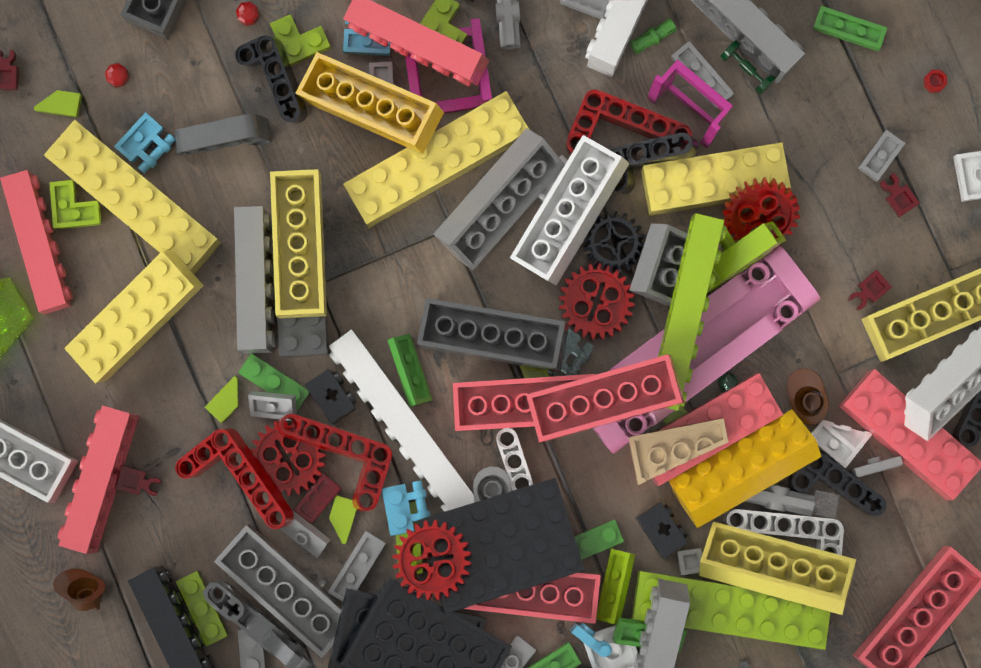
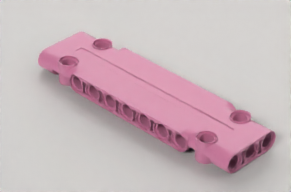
[593,246,820,454]

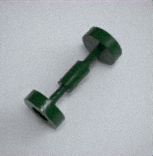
[720,40,776,95]

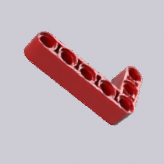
[566,89,692,156]
[277,414,392,512]
[175,428,294,529]

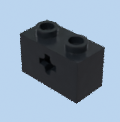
[305,369,357,425]
[635,502,688,559]

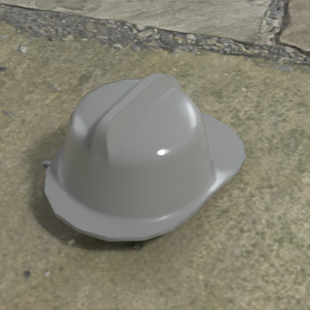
[473,466,512,502]

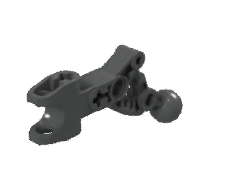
[203,581,316,668]

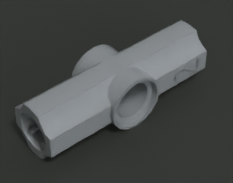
[496,0,520,50]
[744,485,815,516]

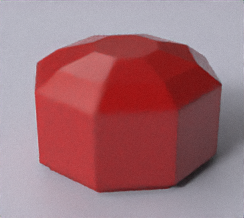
[236,2,260,26]
[105,63,129,88]
[923,70,947,93]

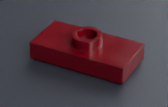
[293,473,342,525]

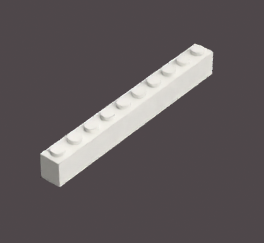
[329,329,474,512]

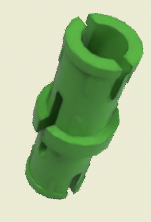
[629,18,677,55]

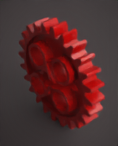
[722,177,800,247]
[558,263,635,340]
[250,420,326,496]
[392,520,472,600]

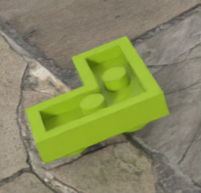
[420,0,468,44]
[270,14,331,66]
[49,180,102,230]

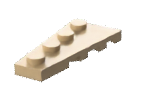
[628,418,728,485]

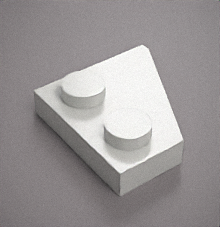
[811,420,872,469]

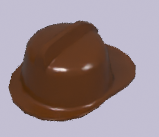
[787,368,829,425]
[53,569,106,611]

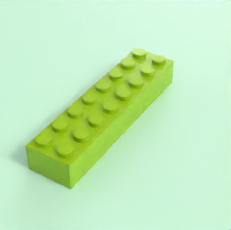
[658,213,727,411]
[631,570,830,650]

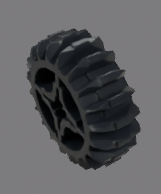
[582,211,645,274]

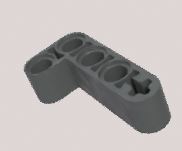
[174,114,271,156]

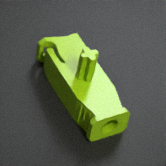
[707,221,786,293]

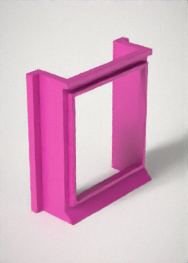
[405,18,492,114]
[647,59,733,149]

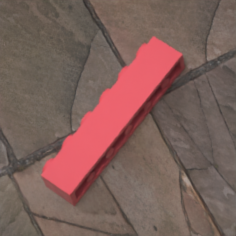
[0,170,73,314]

